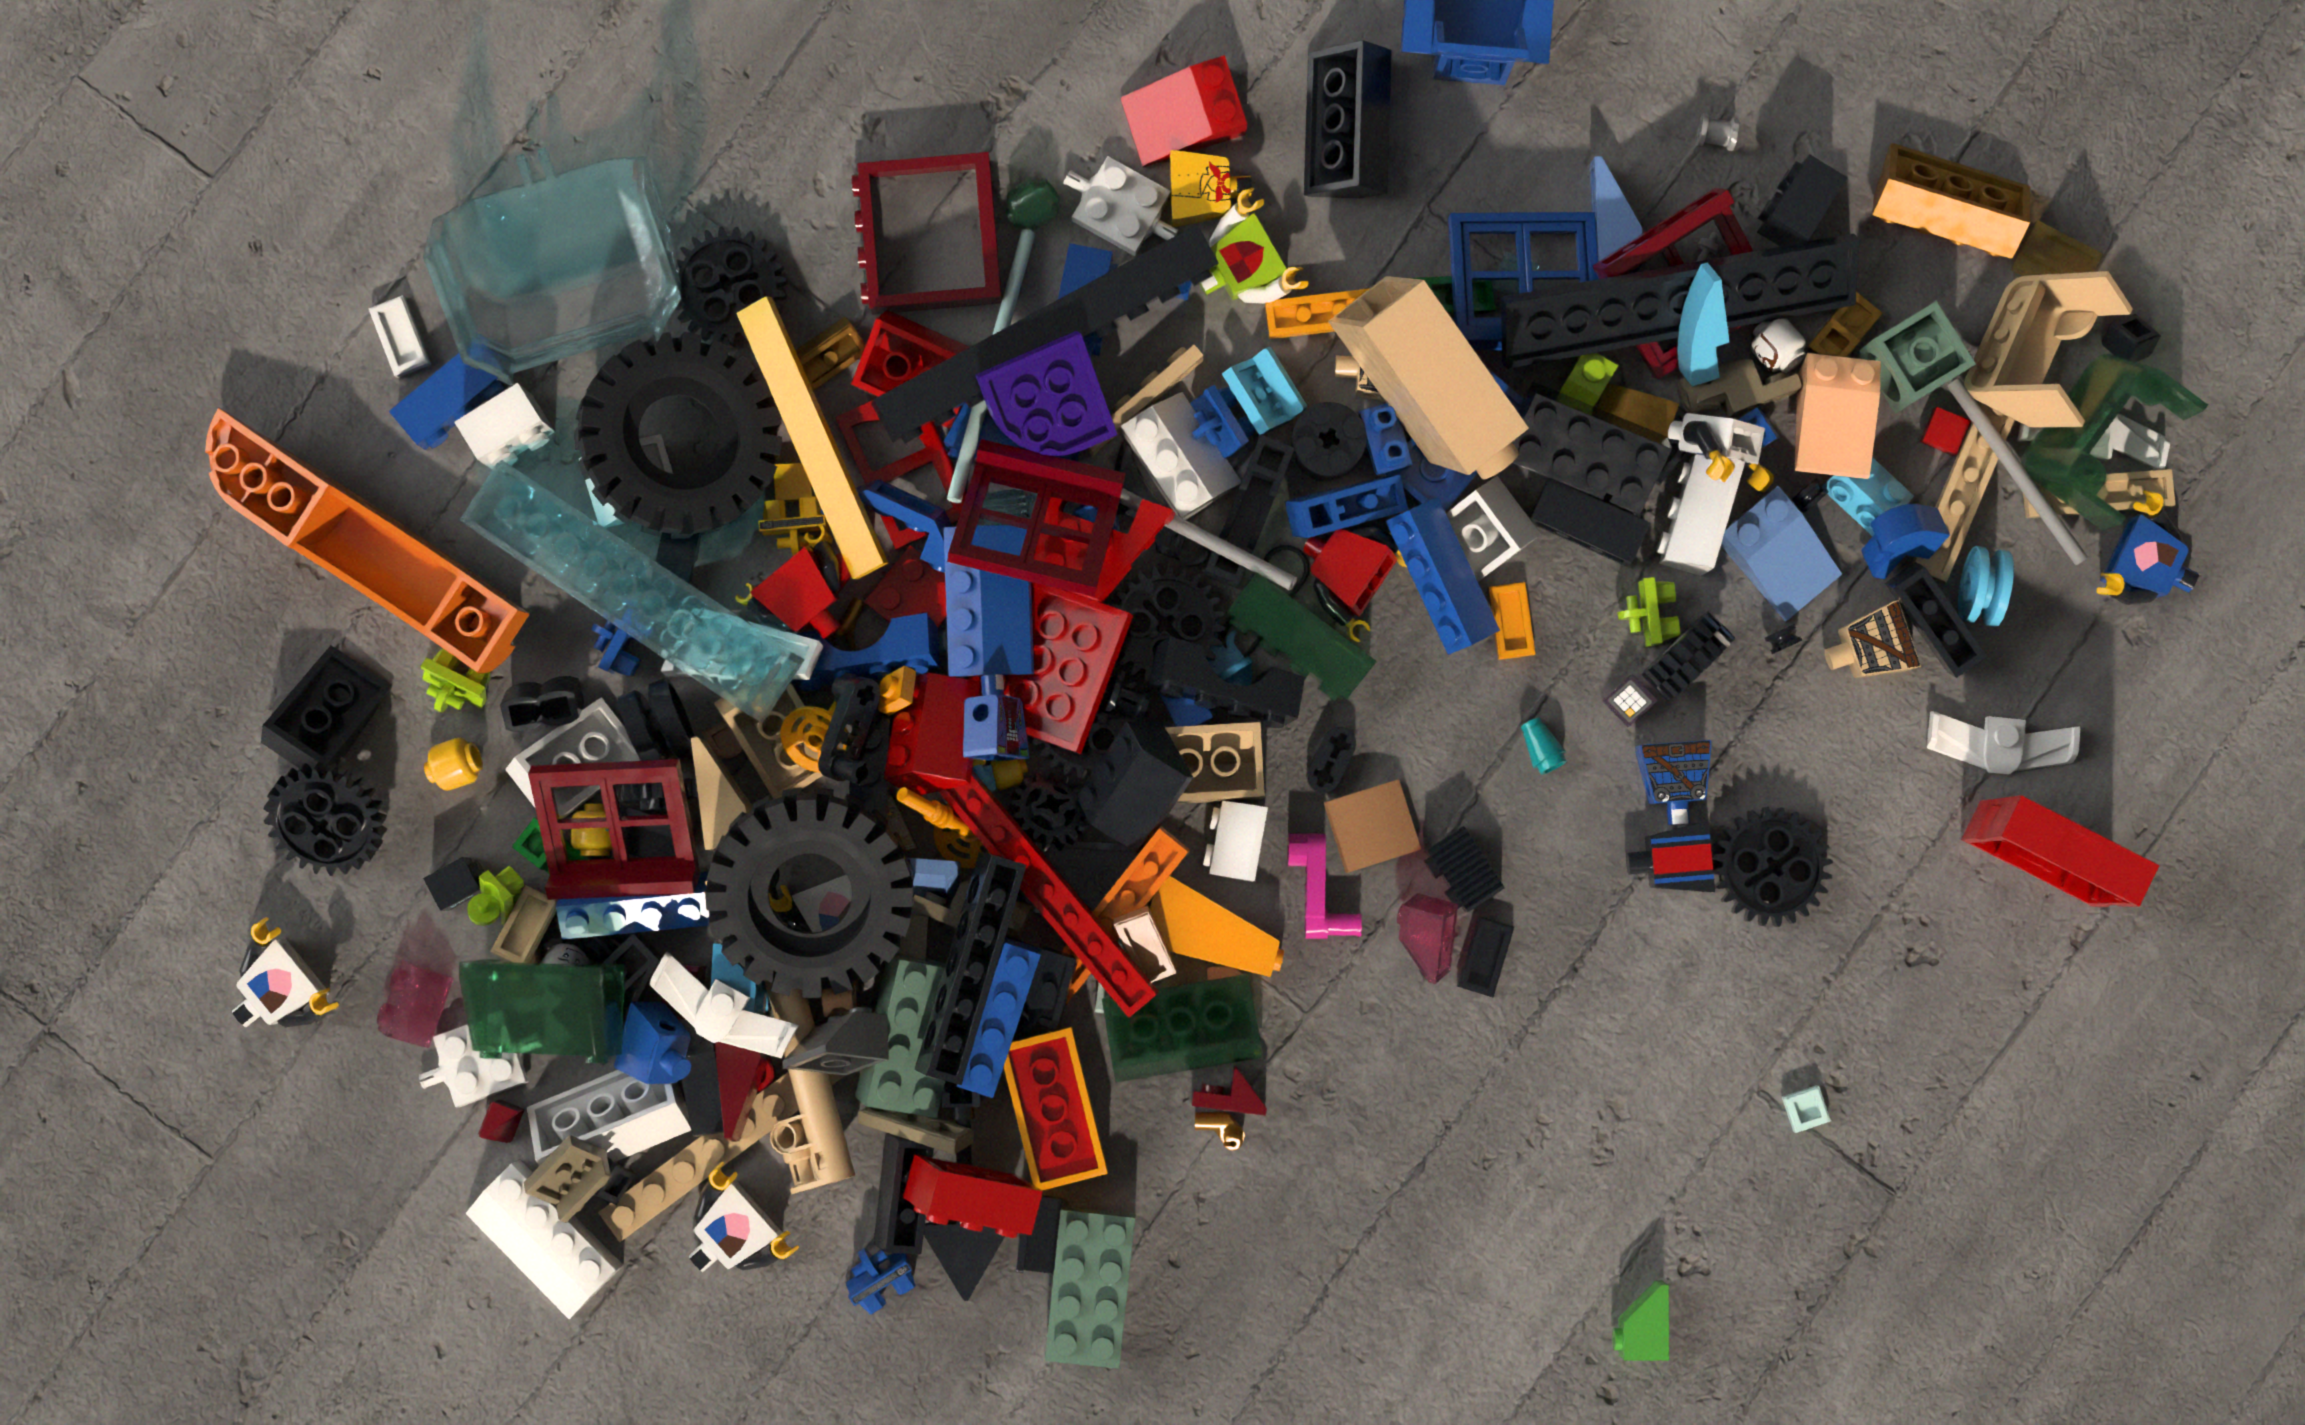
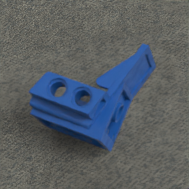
[1400,0,1554,85]

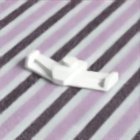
[2017,401,2170,470]
[1927,711,2080,775]
[650,952,800,1058]

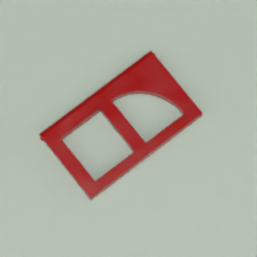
[835,400,967,550]

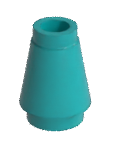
[1520,717,1567,775]

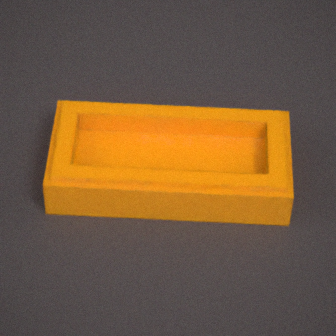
[1488,582,1536,660]

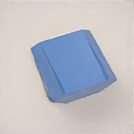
[907,858,961,903]

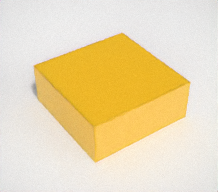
[774,463,813,502]

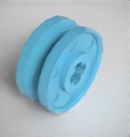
[1958,546,2014,627]

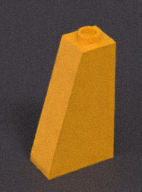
[1150,876,1285,977]

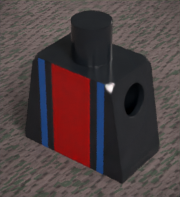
[1626,821,1715,892]

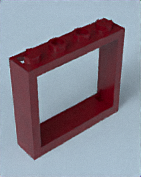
[852,152,1002,315]

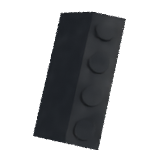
[1304,40,1392,199]

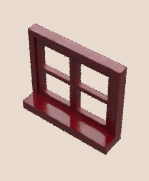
[1592,188,1753,379]
[947,439,1126,597]
[528,759,701,900]

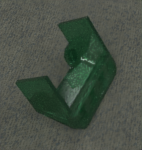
[2021,354,2208,531]

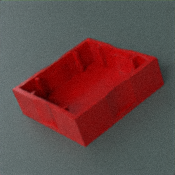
[1961,795,2160,907]

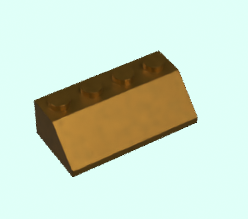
[1872,142,2030,259]

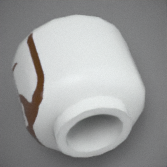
[1751,319,1806,373]

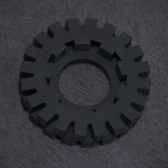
[574,332,782,539]
[705,787,914,998]

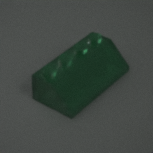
[1226,572,1377,701]
[1102,974,1262,1083]

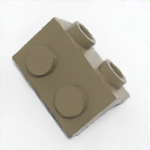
[524,1135,611,1223]

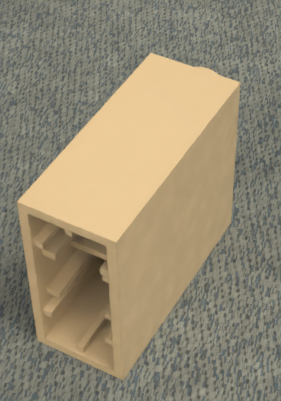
[1328,276,1529,479]

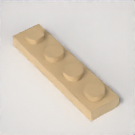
[1087,345,1204,456]
[2023,469,2176,518]

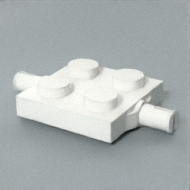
[1064,156,1179,256]
[419,1011,544,1108]

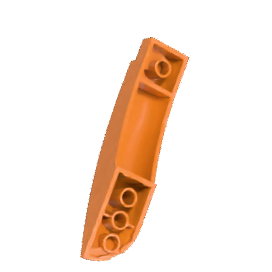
[205,408,530,673]

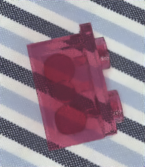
[377,960,454,1048]

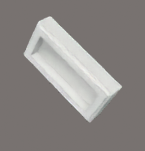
[369,295,431,378]

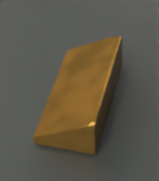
[795,317,866,391]

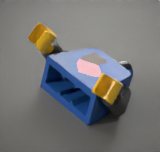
[2097,490,2199,605]

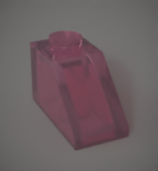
[1397,893,1458,984]

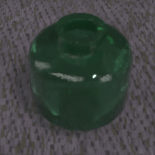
[1005,176,1061,231]

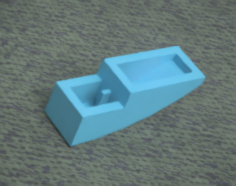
[1677,262,1729,387]

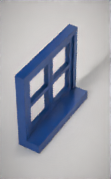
[1448,212,1599,350]

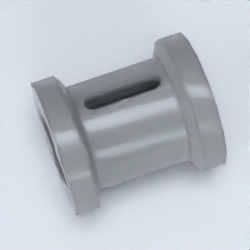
[1696,113,1739,151]

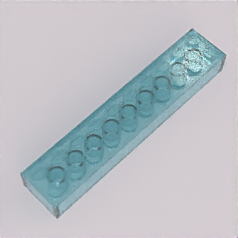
[459,460,805,722]

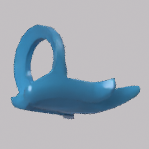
[1207,619,1253,686]

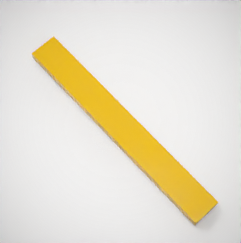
[736,296,888,579]

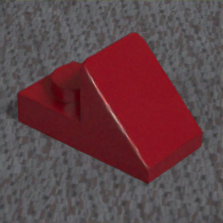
[1191,1065,1267,1116]

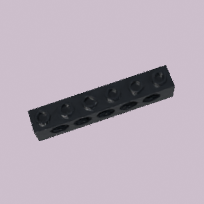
[914,852,1026,1085]

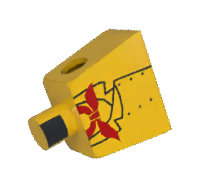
[1170,150,1252,227]

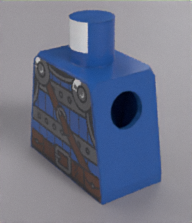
[1635,740,1711,825]

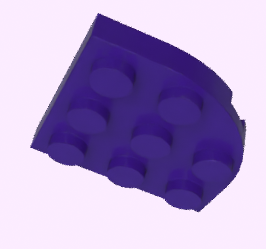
[975,331,1118,456]

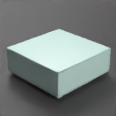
[1782,1085,1831,1133]

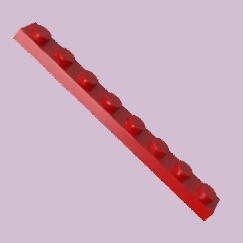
[938,770,1159,1017]

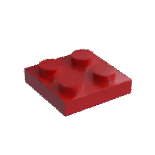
[864,545,947,629]

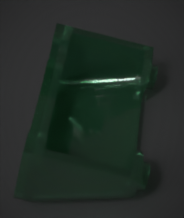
[459,959,625,1063]

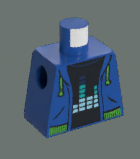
[963,674,1029,762]

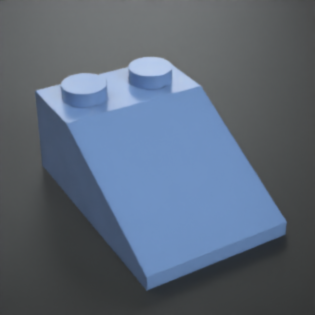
[1721,486,1842,622]

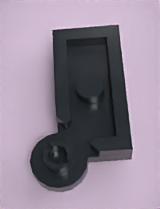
[1016,946,1079,1032]

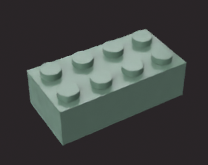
[855,953,946,1118]
[1045,1206,1135,1369]

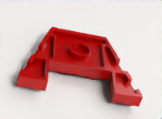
[1033,497,1176,603]

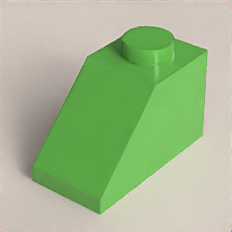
[1612,1280,1669,1361]

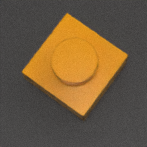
[878,665,916,716]

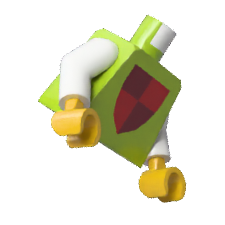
[1199,188,1308,304]

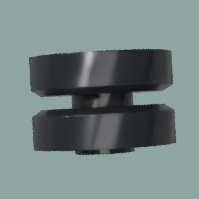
[618,677,695,761]

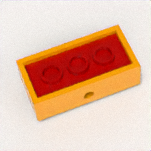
[1004,1026,1108,1190]

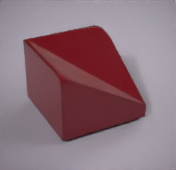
[478,1099,525,1143]

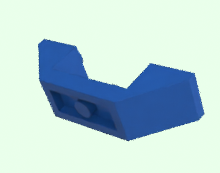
[820,479,952,572]

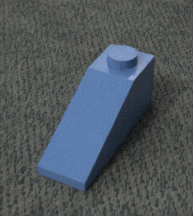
[1589,156,1643,271]

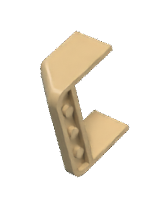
[1964,271,2133,427]

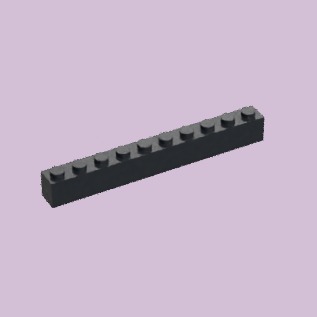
[871,224,1219,444]

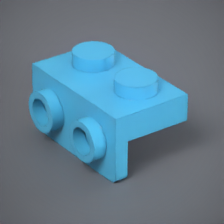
[1222,347,1307,435]
[1822,457,1914,536]

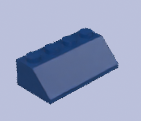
[944,525,1034,677]

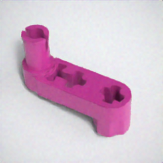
[1287,833,1362,939]

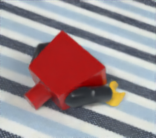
[735,525,841,639]
[1303,526,1407,642]

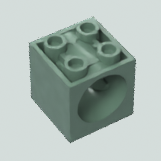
[1857,301,1976,414]

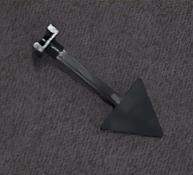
[924,1081,1005,1301]

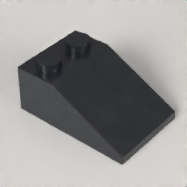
[261,645,392,771]

